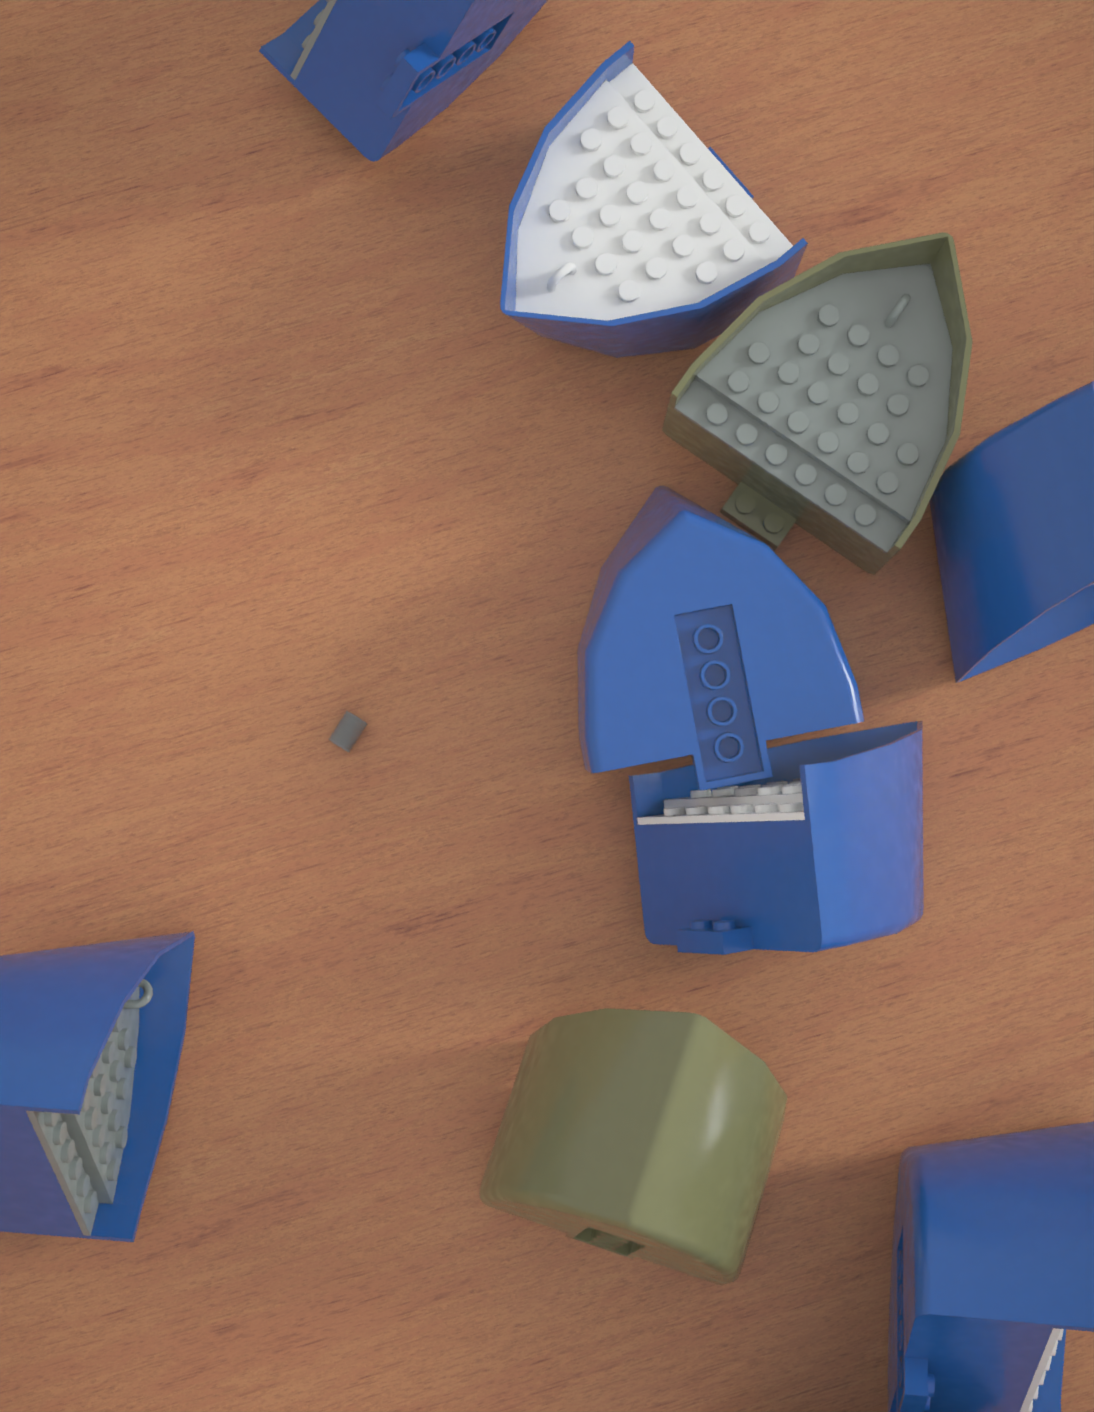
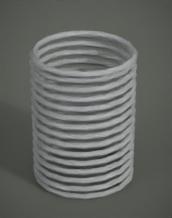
[328,711,367,752]

